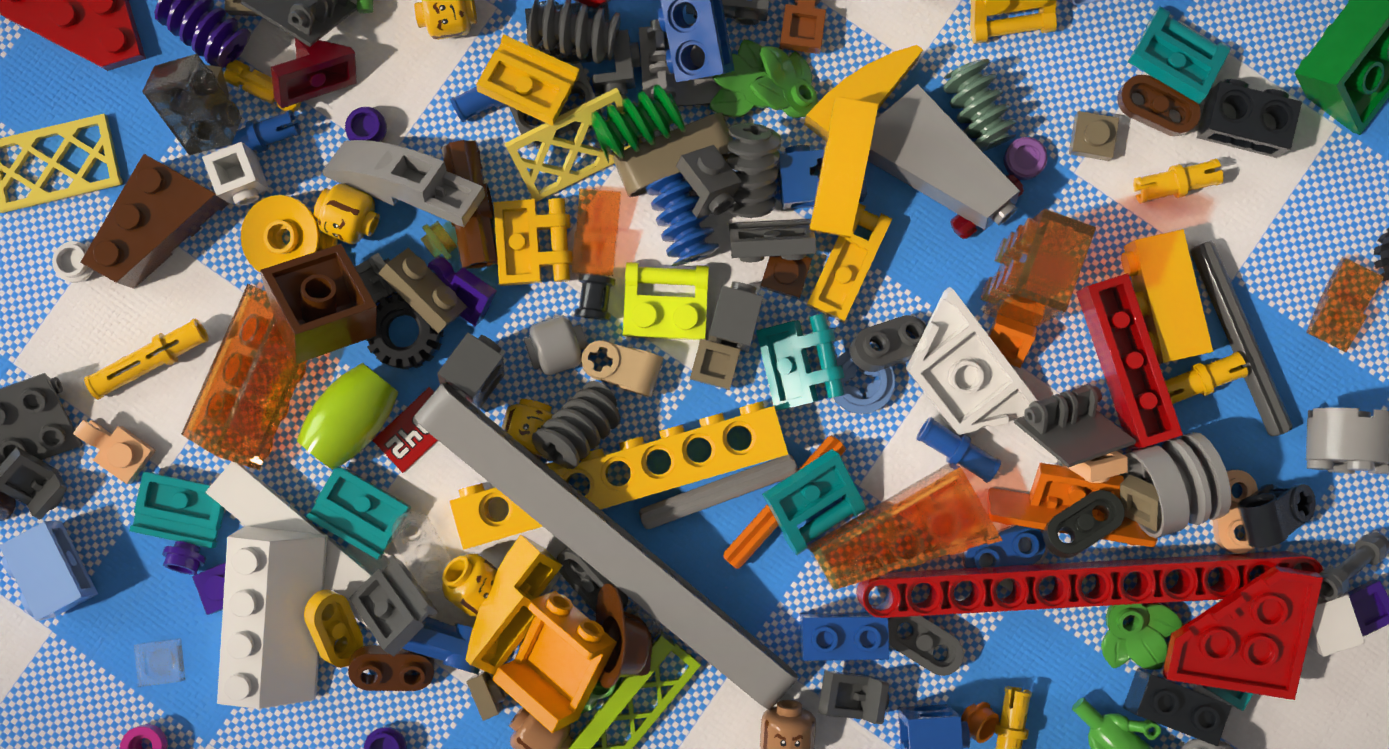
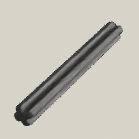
[1191,241,1293,436]

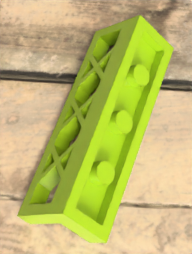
[568,632,701,749]

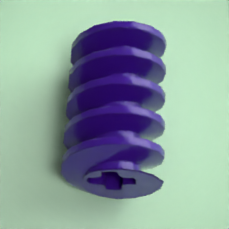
[154,0,251,68]

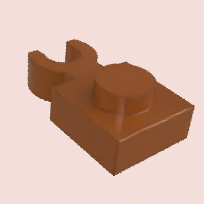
[779,0,826,54]

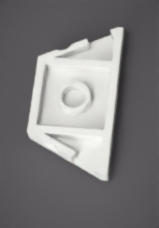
[906,287,1038,435]

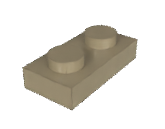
[378,248,467,334]

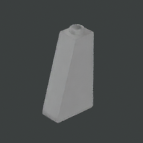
[868,84,1020,230]

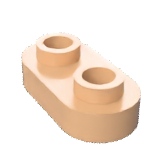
[1213,470,1258,554]

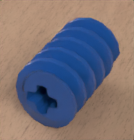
[646,173,719,266]

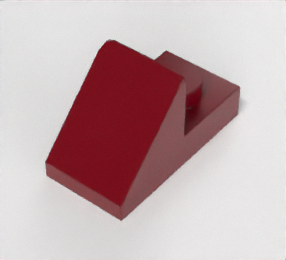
[271,38,357,109]

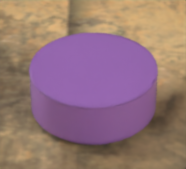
[1004,137,1047,180]

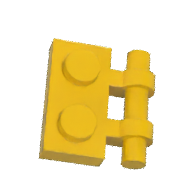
[493,198,573,286]

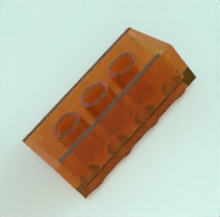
[181,283,308,470]

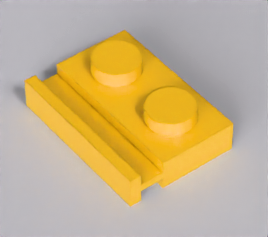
[476,35,580,126]

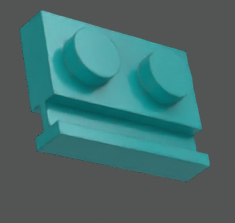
[306,466,411,560]
[129,472,225,548]

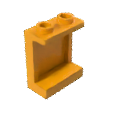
[492,590,617,733]

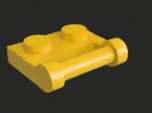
[970,0,1057,44]

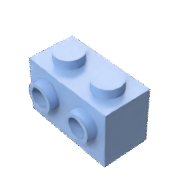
[0,521,98,621]

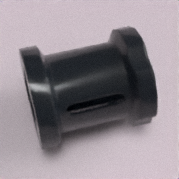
[574,274,616,320]

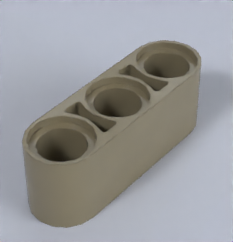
[613,113,735,197]

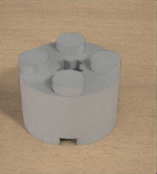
[1306,408,1389,475]

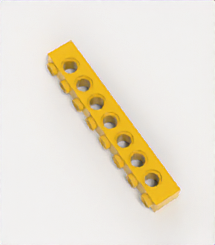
[449,401,789,550]

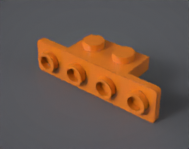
[987,463,1158,547]

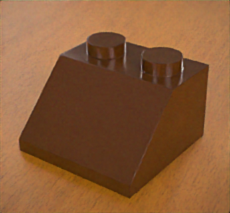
[260,244,377,364]

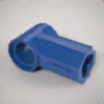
[402,617,480,674]

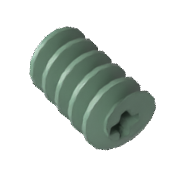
[943,59,1017,152]

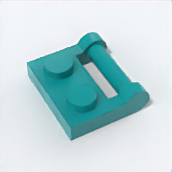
[1128,6,1231,104]
[762,449,866,555]

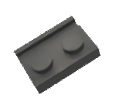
[729,219,816,263]
[349,555,438,657]

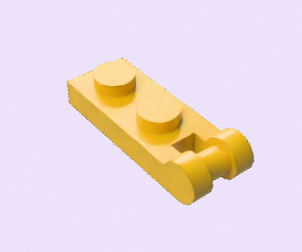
[806,203,892,323]

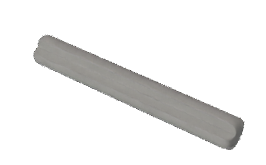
[639,454,798,529]

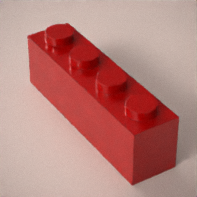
[1076,273,1183,449]

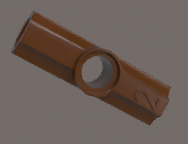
[441,140,497,269]

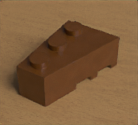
[80,154,230,289]

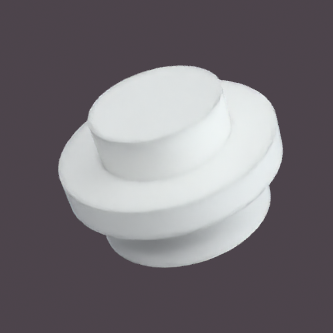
[52,241,94,283]

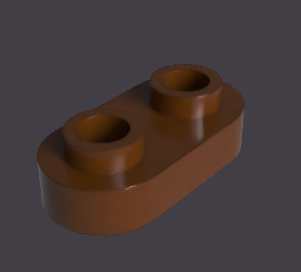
[1117,75,1201,136]
[348,645,435,691]

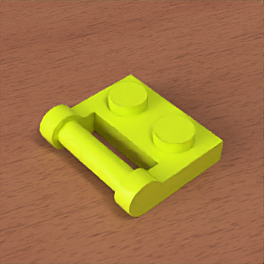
[623,262,709,340]

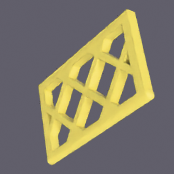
[504,87,643,202]
[0,114,123,213]

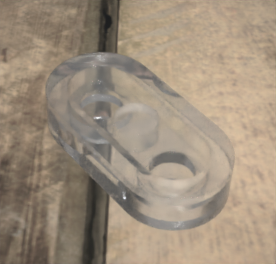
[392,511,453,592]

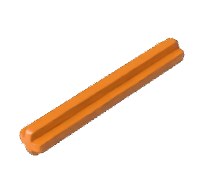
[723,435,846,569]

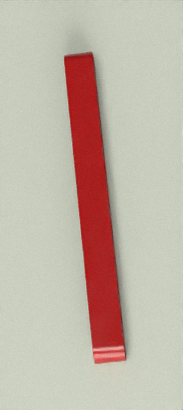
[856,551,1323,618]

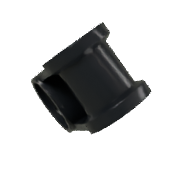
[1237,484,1316,548]

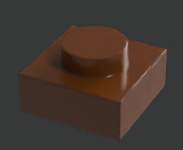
[760,256,812,299]

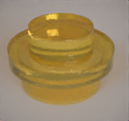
[421,221,457,260]

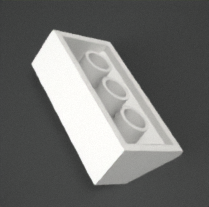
[217,526,328,709]

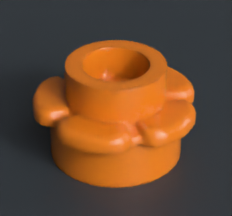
[961,702,999,743]

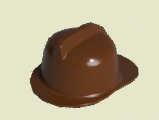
[596,584,652,689]

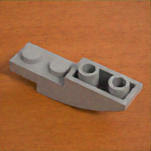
[322,140,485,227]

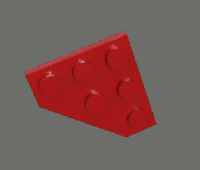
[0,0,146,71]
[1163,566,1323,700]

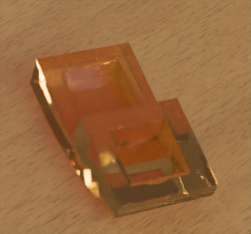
[572,188,622,276]
[1306,257,1384,352]

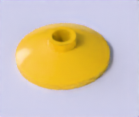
[241,195,320,272]

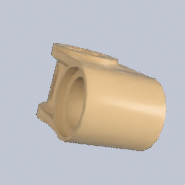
[581,340,664,397]

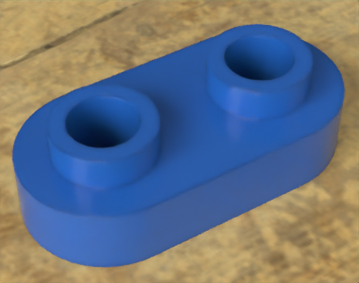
[963,525,1046,568]

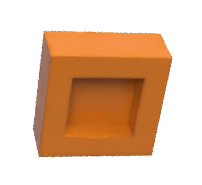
[988,314,1037,368]

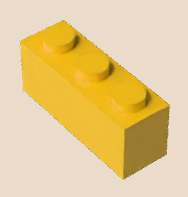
[1121,229,1213,364]

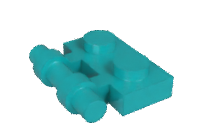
[756,313,845,411]

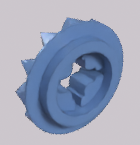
[834,350,895,414]

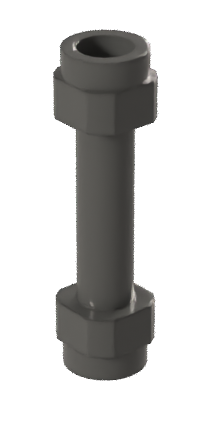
[1319,532,1389,601]

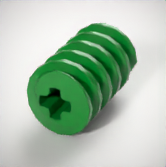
[591,85,686,163]

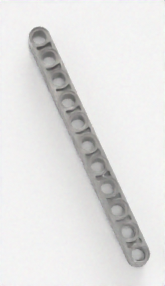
[414,383,799,710]

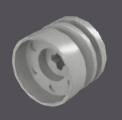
[1120,432,1231,538]

